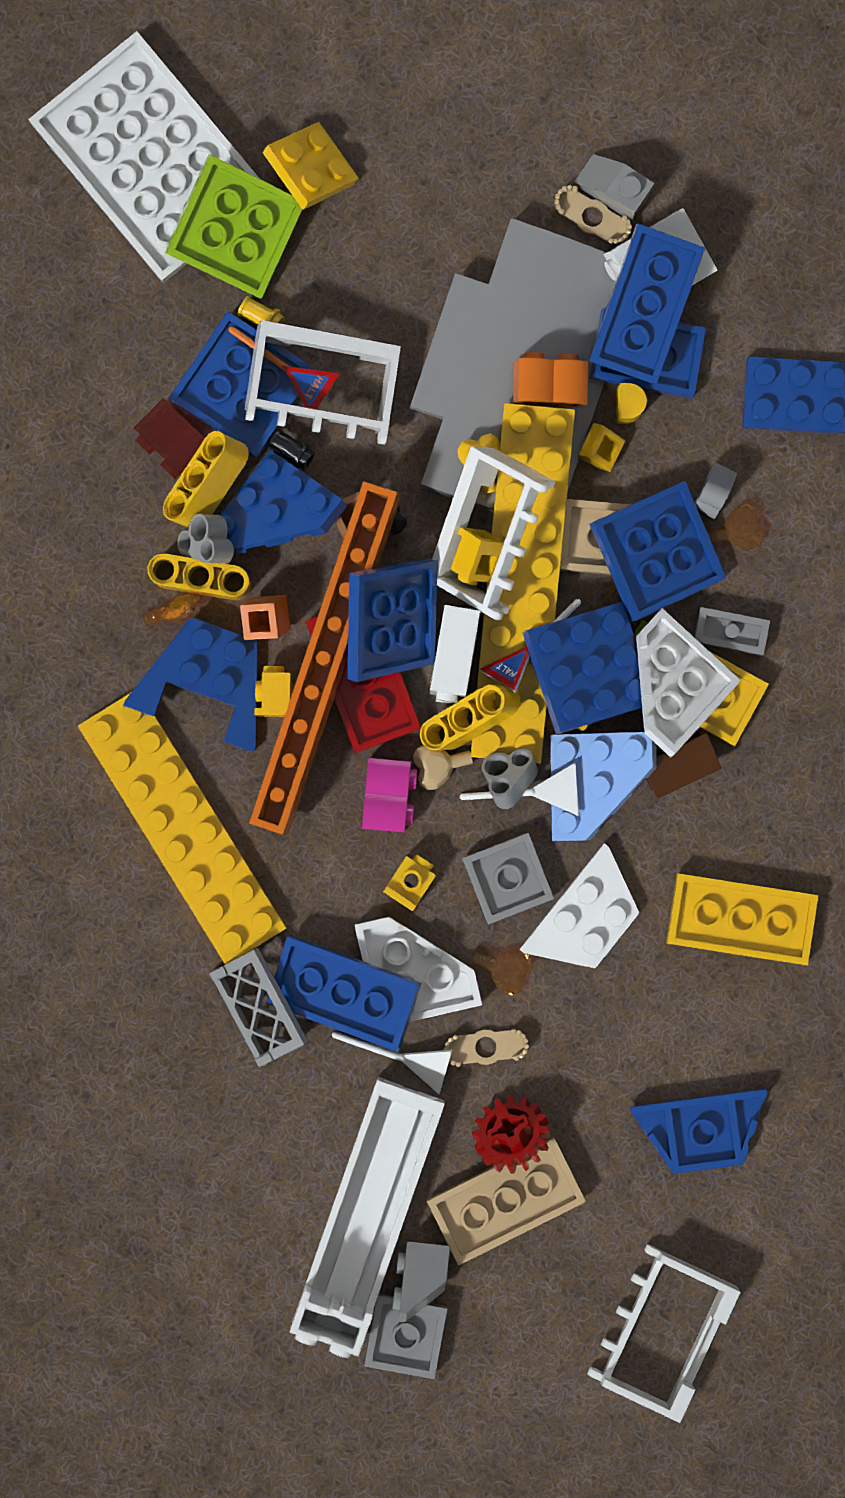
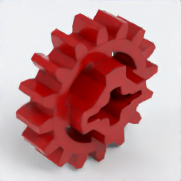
[472,1095,551,1174]

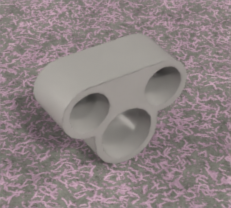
[695,462,737,519]
[177,514,234,564]
[482,748,538,809]

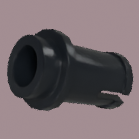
[268,429,315,470]

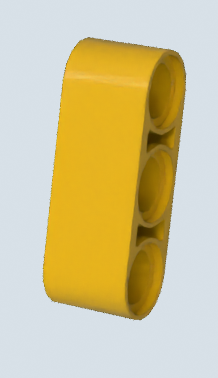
[163,431,249,528]
[147,554,251,600]
[420,685,521,750]

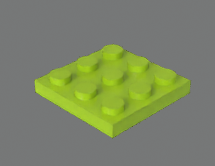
[164,154,302,299]

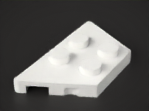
[519,843,639,968]

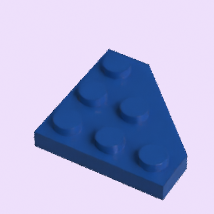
[220,450,348,555]

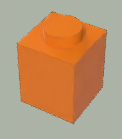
[240,595,291,640]

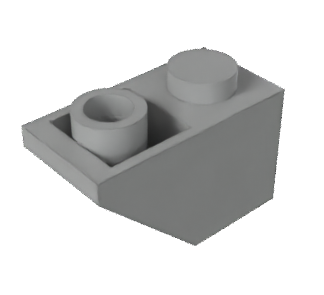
[392,1241,450,1322]

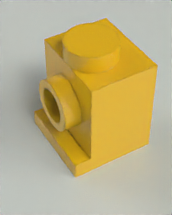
[450,527,504,585]
[254,666,293,717]
[383,854,436,911]

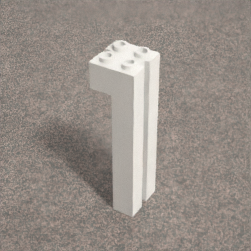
[290,1077,445,1358]

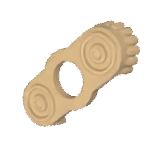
[554,185,632,245]
[444,1029,529,1067]

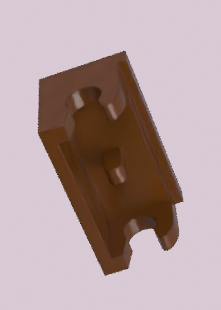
[646,729,722,798]

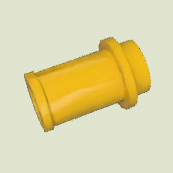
[237,296,285,326]

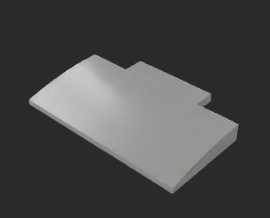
[410,218,616,512]

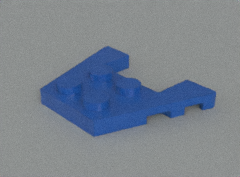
[123,617,257,752]

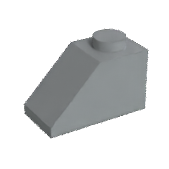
[574,154,654,222]

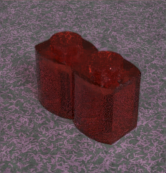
[134,398,205,479]

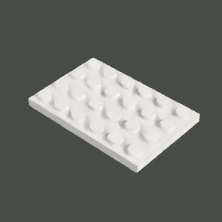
[28,31,260,284]

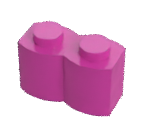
[362,758,417,833]

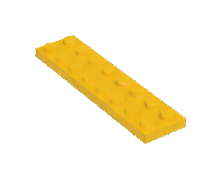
[78,693,287,965]

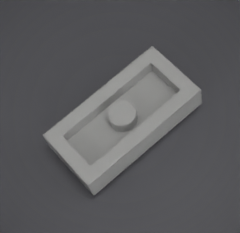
[694,607,770,656]

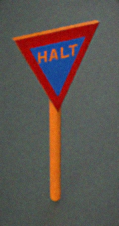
[228,326,340,410]

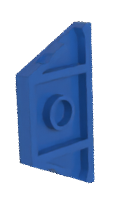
[630,1088,767,1174]

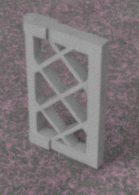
[209,948,308,1067]

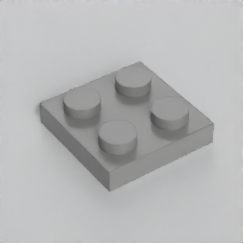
[462,833,554,924]
[364,1293,447,1379]

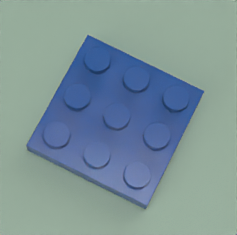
[169,311,315,459]
[589,481,726,621]
[348,558,438,682]
[523,602,642,735]

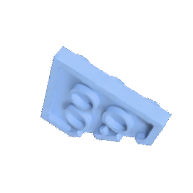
[550,732,657,841]

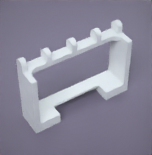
[244,320,401,445]
[432,446,555,620]
[587,1244,740,1423]

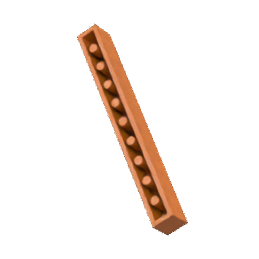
[249,481,401,835]

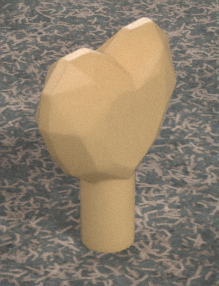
[413,745,473,790]

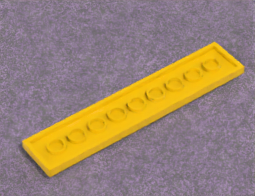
[471,403,575,764]

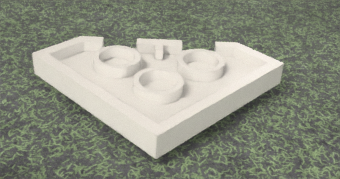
[636,608,741,757]
[355,917,482,1022]

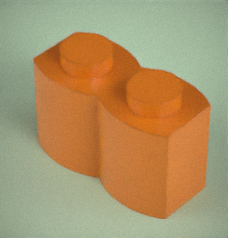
[513,352,588,408]

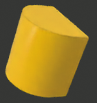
[616,383,647,424]
[578,423,626,472]

